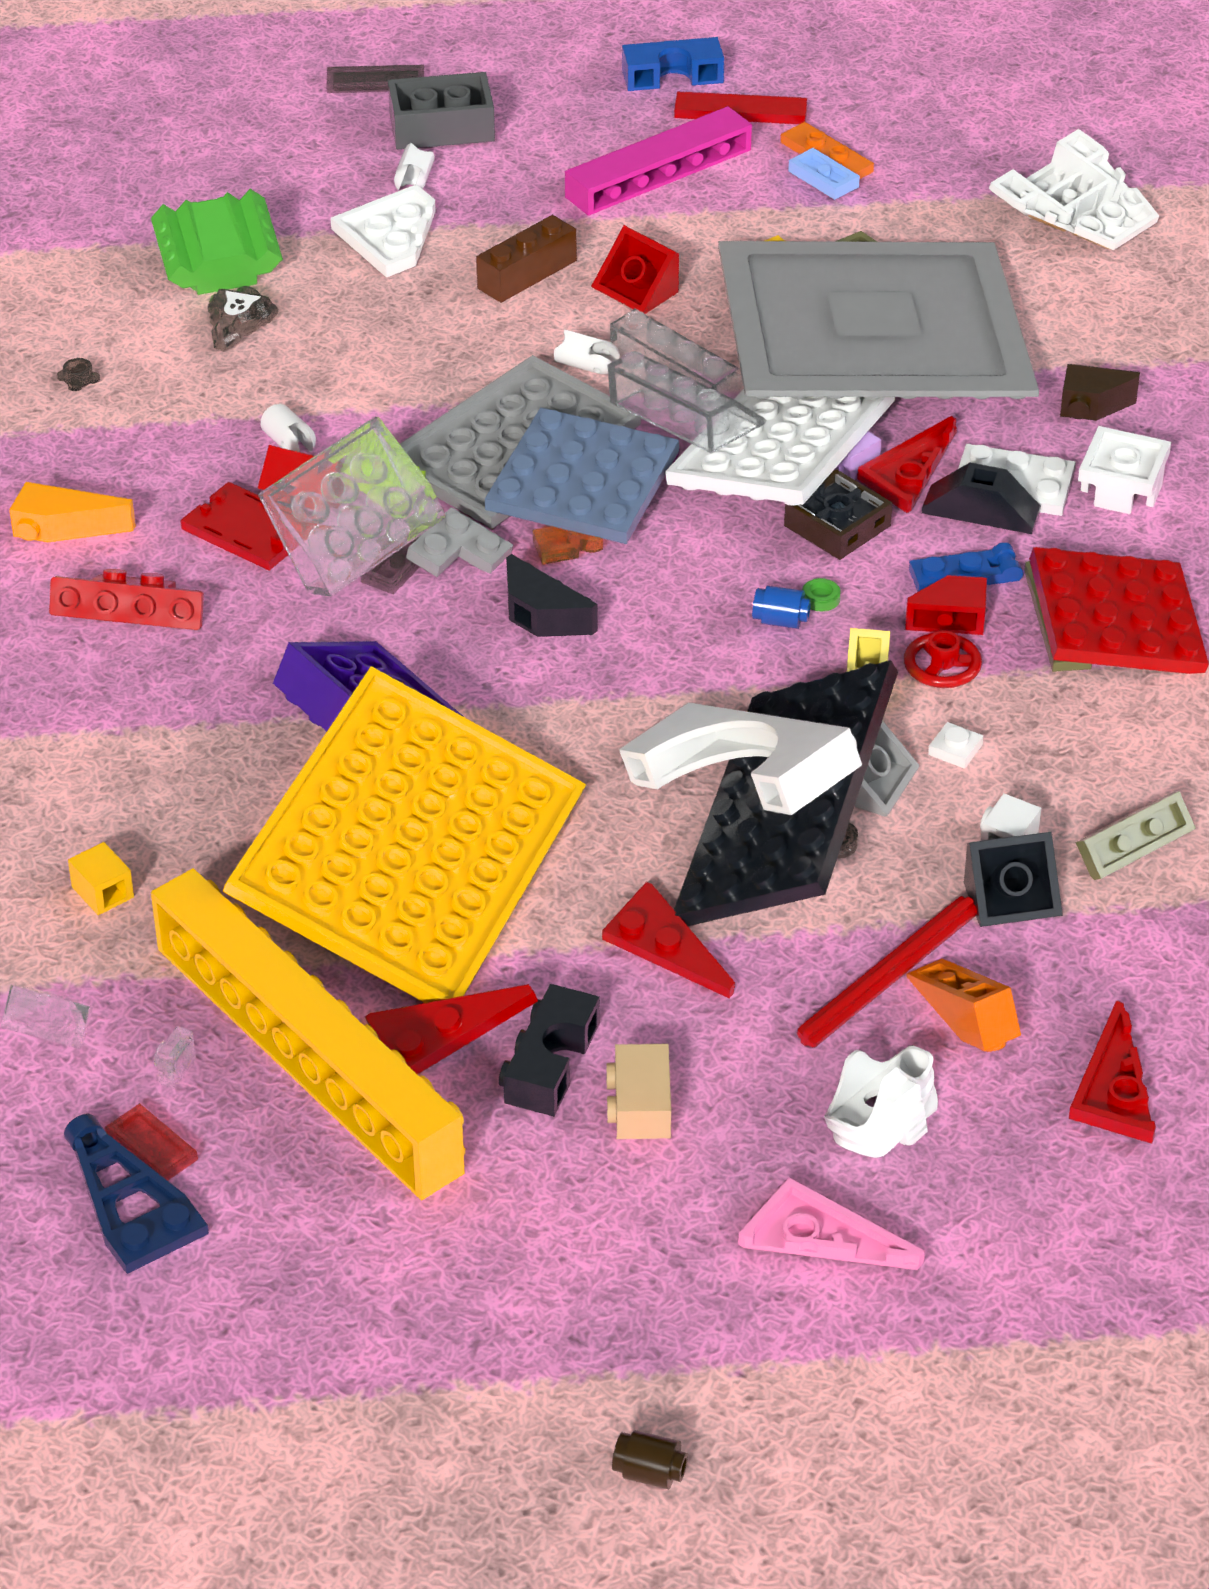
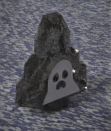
[207,286,278,352]

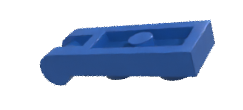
[909,543,1023,592]

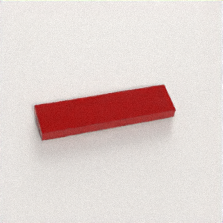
[674,91,807,124]

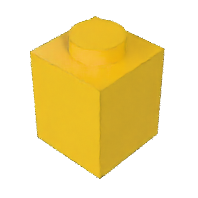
[68,842,134,915]

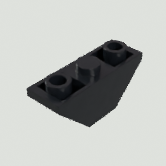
[922,462,1041,534]
[506,554,598,637]

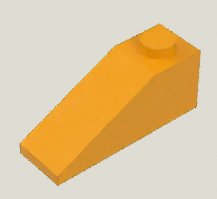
[9,482,136,542]

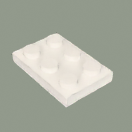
[958,444,1076,516]

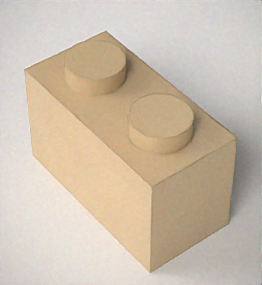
[606,1044,671,1139]

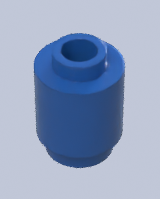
[752,585,811,629]

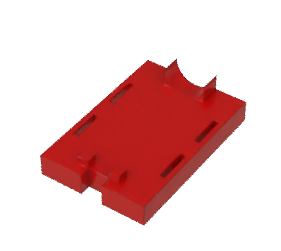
[180,481,317,571]

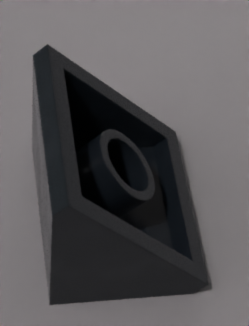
[964,832,1063,927]

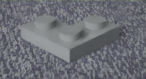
[406,507,513,577]

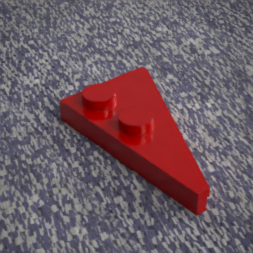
[857,416,957,513]
[602,881,735,999]
[364,984,538,1074]
[1069,1001,1156,1144]

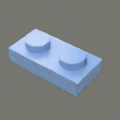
[788,148,860,200]

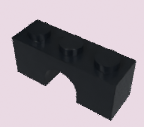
[499,984,600,1117]

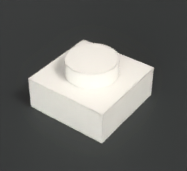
[928,722,984,769]

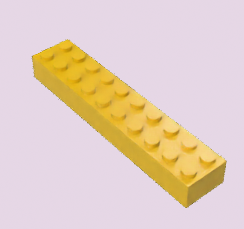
[151,868,465,1201]

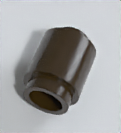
[612,1430,688,1490]

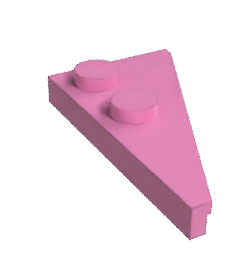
[738,1178,925,1270]

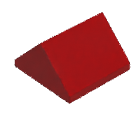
[591,225,679,315]

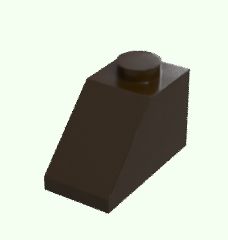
[1060,364,1140,421]

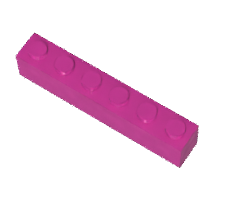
[565,106,752,216]

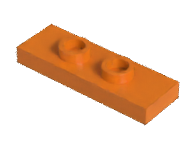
[780,122,874,179]

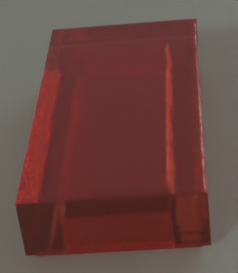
[105,1103,198,1181]

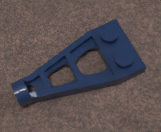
[64,1114,209,1274]

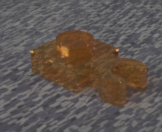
[532,526,603,565]

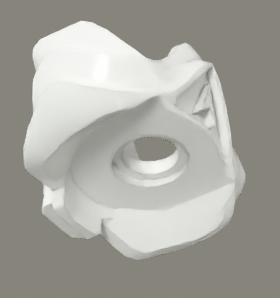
[824,1045,938,1158]

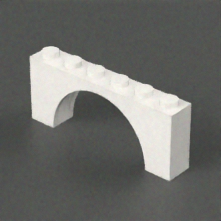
[619,702,862,815]

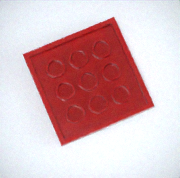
[1029,547,1209,674]

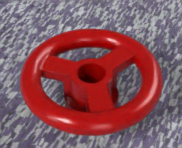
[903,630,982,688]

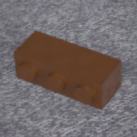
[476,214,577,303]

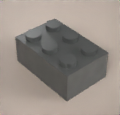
[388,72,495,150]

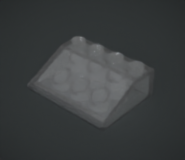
[258,416,446,597]

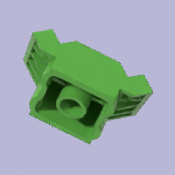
[151,189,283,295]

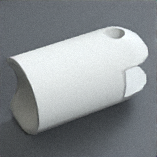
[394,143,435,191]
[554,329,620,374]
[260,404,316,452]

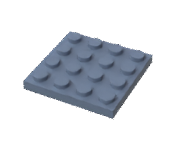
[485,407,679,544]

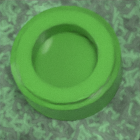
[802,578,841,612]

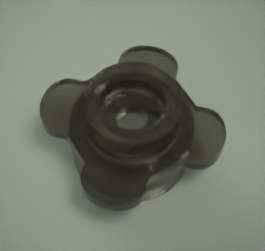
[57,358,100,391]

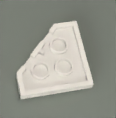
[331,184,436,278]

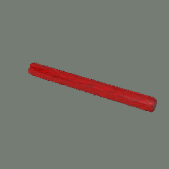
[797,896,977,1048]

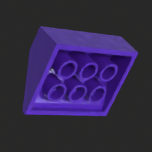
[273,641,464,732]

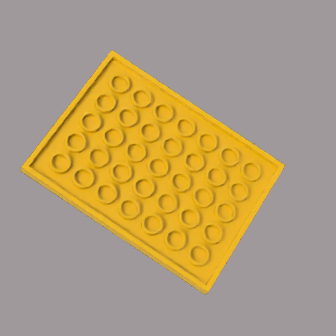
[223,666,586,1003]

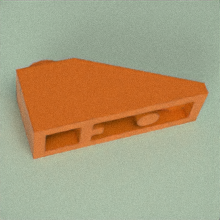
[906,958,1021,1052]

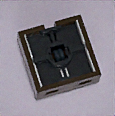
[784,469,892,560]

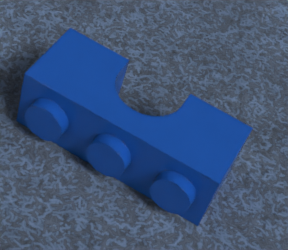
[622,37,724,91]

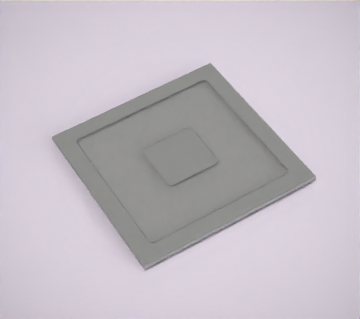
[718,241,1039,399]

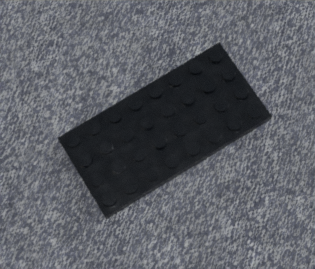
[674,660,898,926]

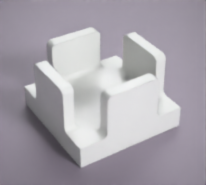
[1078,426,1171,514]

